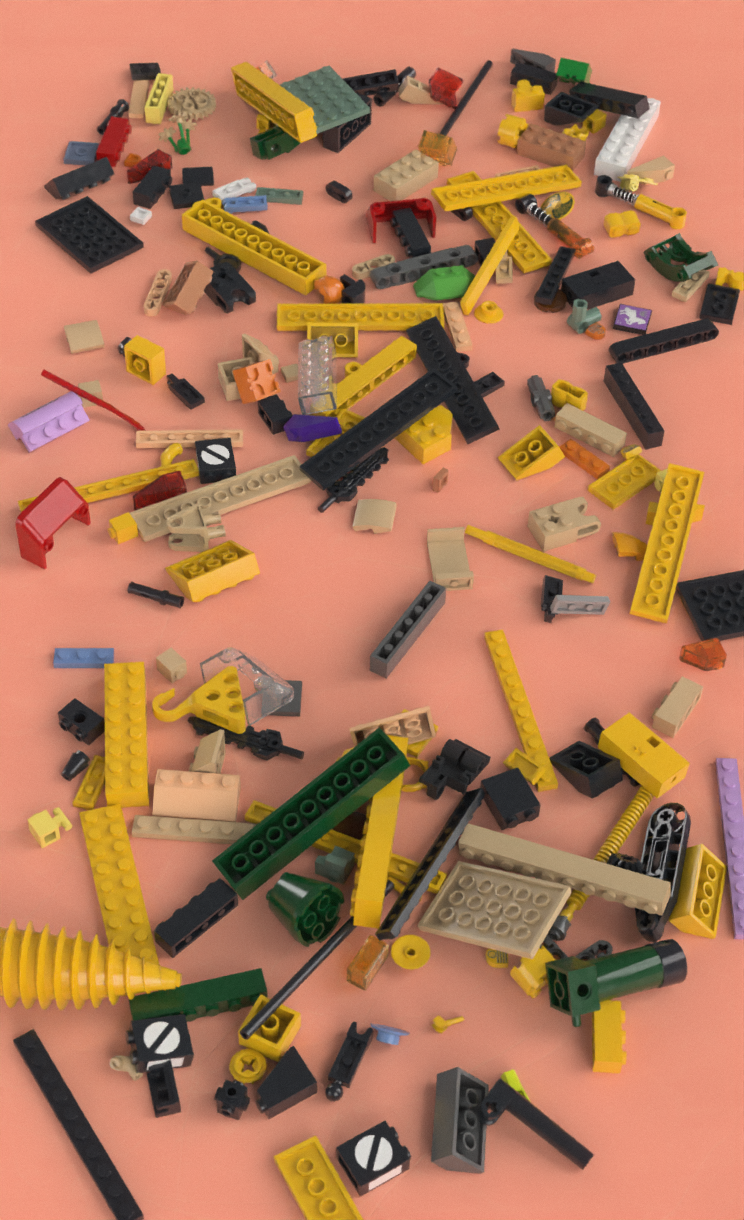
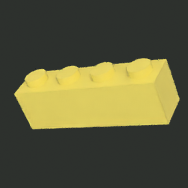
[145,73,173,124]

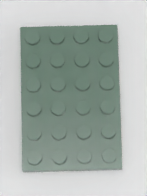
[280,65,370,134]

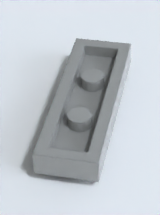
[550,595,610,615]

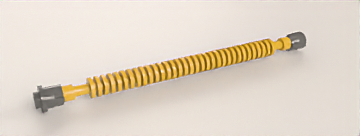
[548,785,654,941]

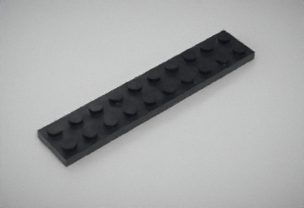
[406,316,499,445]
[299,368,458,490]

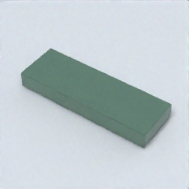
[255,187,304,205]

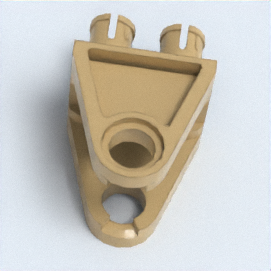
[166,504,226,552]

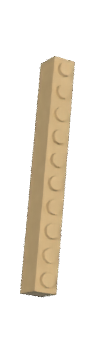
[458,823,671,916]

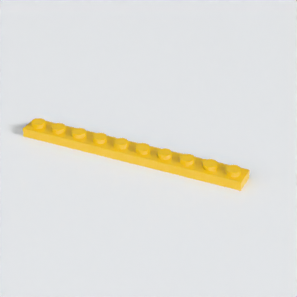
[18,459,199,512]
[484,629,558,792]
[245,800,447,894]

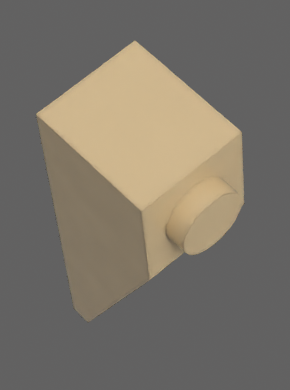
[399,76,446,105]
[627,156,675,184]

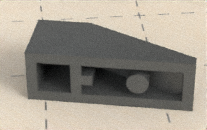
[510,49,556,72]

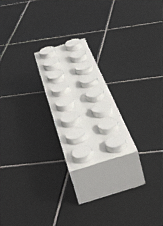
[594,98,661,182]

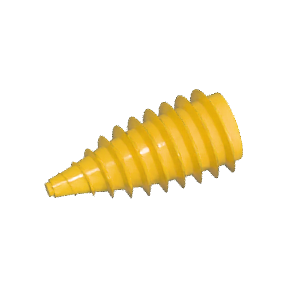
[0,918,182,1011]

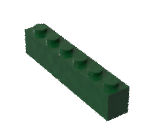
[128,968,268,1022]

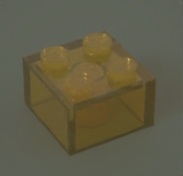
[418,130,457,166]

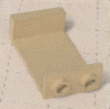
[427,527,474,591]

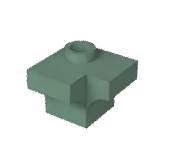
[315,846,355,885]

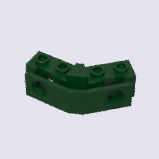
[249,125,300,160]

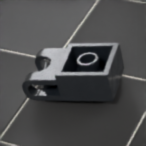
[204,261,256,314]

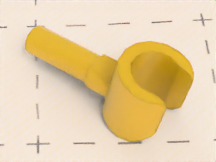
[431,1015,464,1034]

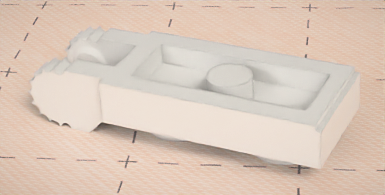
[212,177,257,201]

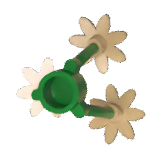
[159,114,197,155]

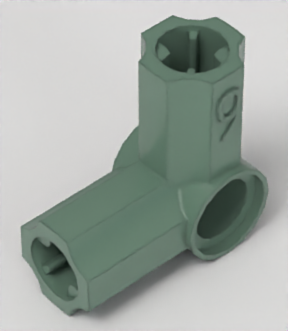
[567,299,602,334]

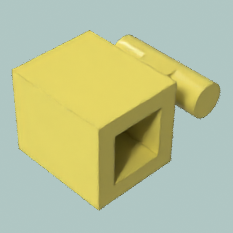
[27,807,72,848]

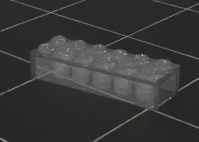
[298,336,337,415]

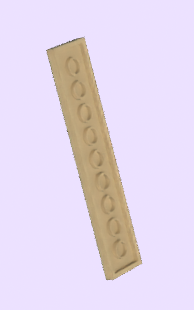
[130,455,311,542]

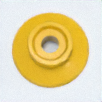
[474,301,504,324]
[391,935,431,970]

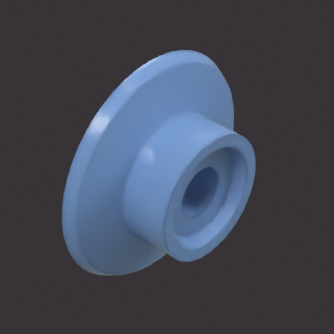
[370,1023,410,1045]

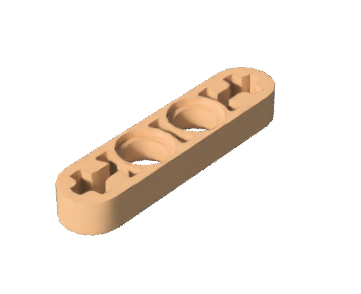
[144,269,172,317]

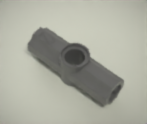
[527,375,555,421]

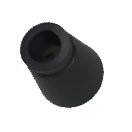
[61,750,90,781]

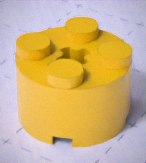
[498,114,529,149]
[510,945,556,999]

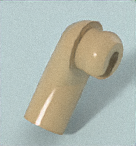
[109,1055,143,1081]

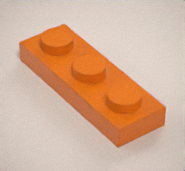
[559,439,610,479]

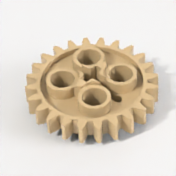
[168,87,216,121]

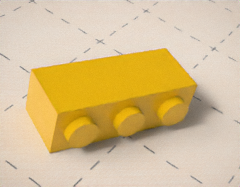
[592,1000,627,1073]

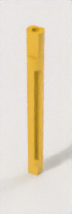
[465,525,597,583]

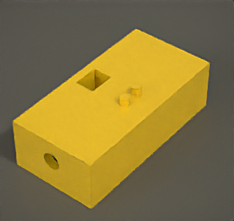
[598,712,690,799]

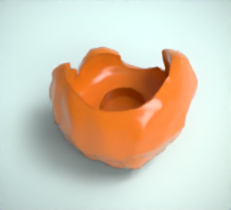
[314,275,345,304]

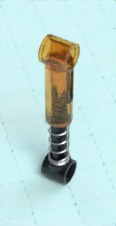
[515,194,594,259]

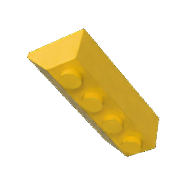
[669,844,727,939]

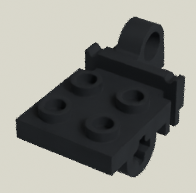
[419,739,491,800]

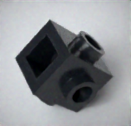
[214,1080,250,1120]

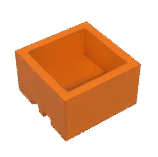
[232,359,280,404]

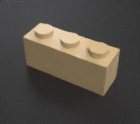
[652,676,703,738]

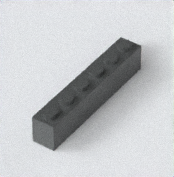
[370,581,446,679]

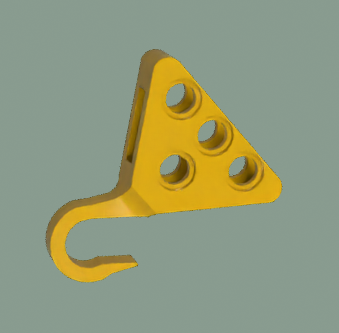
[152,666,246,734]

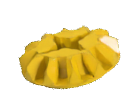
[230,1049,266,1084]

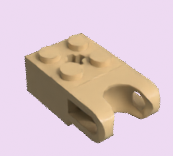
[527,497,601,552]

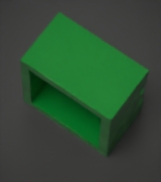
[556,58,592,85]

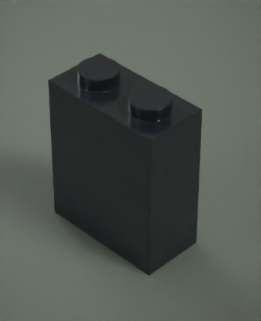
[480,767,541,830]

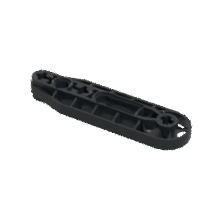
[634,803,691,942]

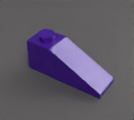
[283,414,342,442]

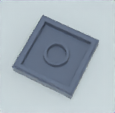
[63,141,99,165]

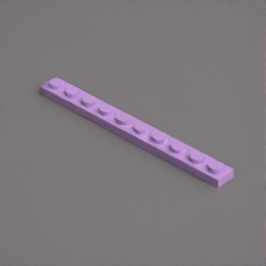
[715,758,744,939]

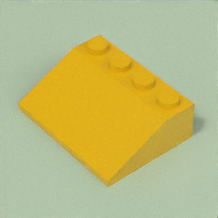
[165,540,260,602]

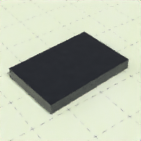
[699,284,740,325]

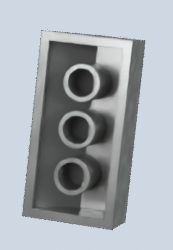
[431,1067,489,1174]

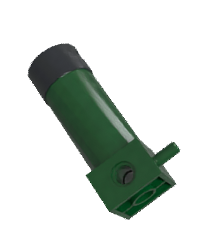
[545,939,687,1027]

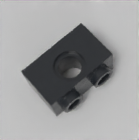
[58,698,105,745]

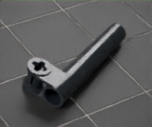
[477,1078,594,1170]

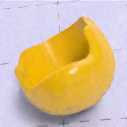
[562,124,589,141]

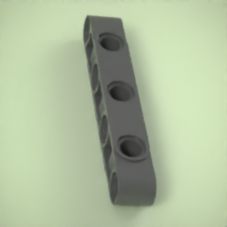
[370,245,478,289]

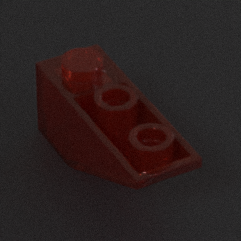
[127,149,173,184]
[133,470,187,510]

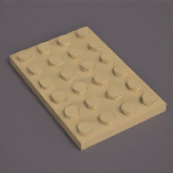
[418,861,572,959]

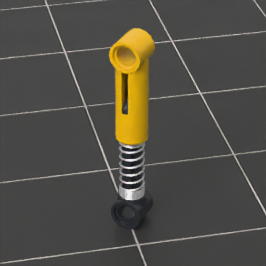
[595,175,687,229]

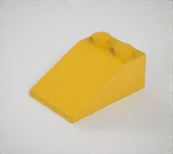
[497,425,565,480]

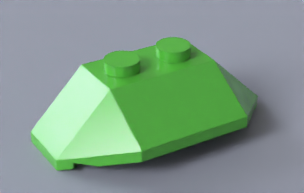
[413,265,475,301]

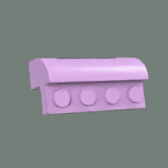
[8,391,90,453]

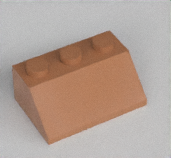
[163,261,214,315]

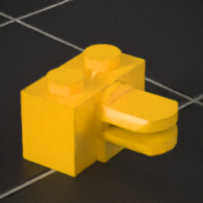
[511,80,545,112]

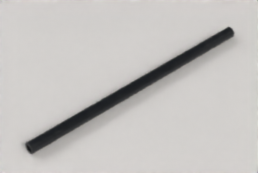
[429,60,493,154]
[240,880,394,1040]

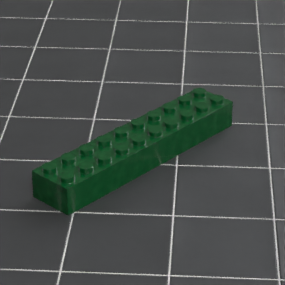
[212,727,410,900]

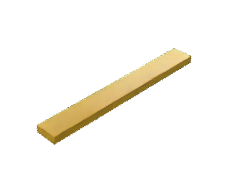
[460,216,519,315]

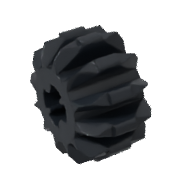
[606,853,643,874]

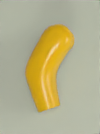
[160,443,183,467]

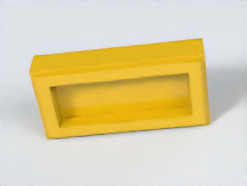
[503,748,547,785]

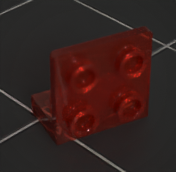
[429,67,463,109]

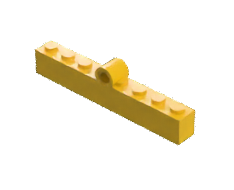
[310,336,417,417]

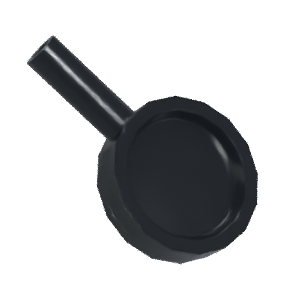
[205,247,241,272]

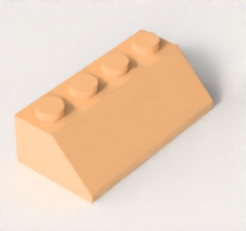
[152,769,241,822]

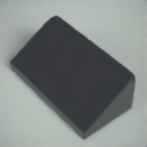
[182,167,214,186]

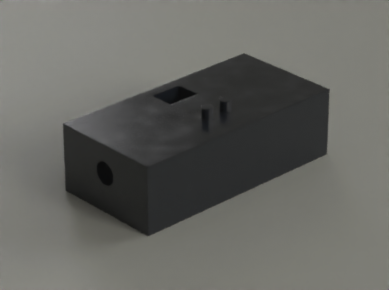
[561,261,635,310]

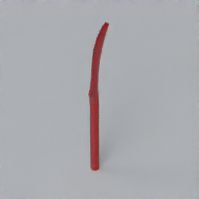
[41,369,146,431]

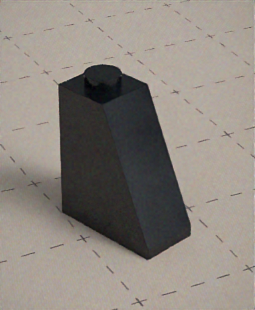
[255,1046,317,1119]

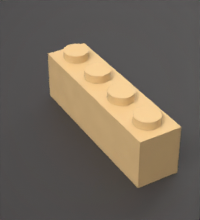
[554,403,627,457]

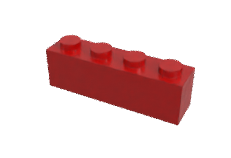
[96,117,132,167]

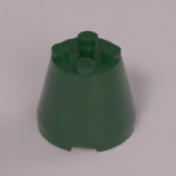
[266,872,344,947]

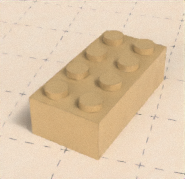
[373,149,439,201]

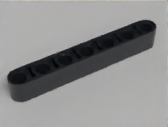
[609,318,719,364]

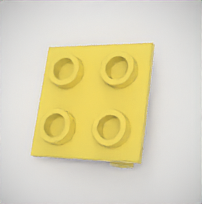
[617,174,658,191]

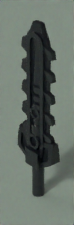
[318,447,389,513]
[188,716,304,761]

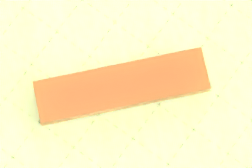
[129,80,149,118]

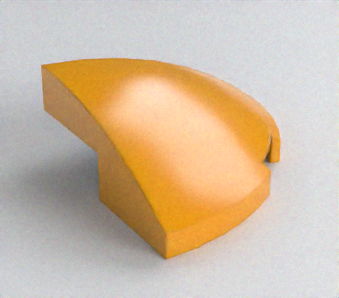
[612,532,647,561]

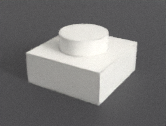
[130,207,152,225]

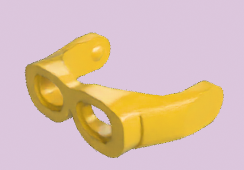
[402,757,429,792]

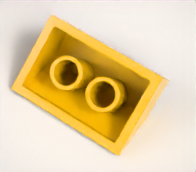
[307,323,358,357]

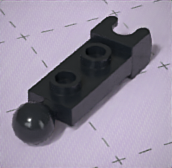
[325,1022,374,1102]

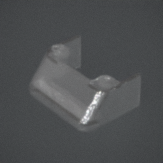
[200,647,295,725]

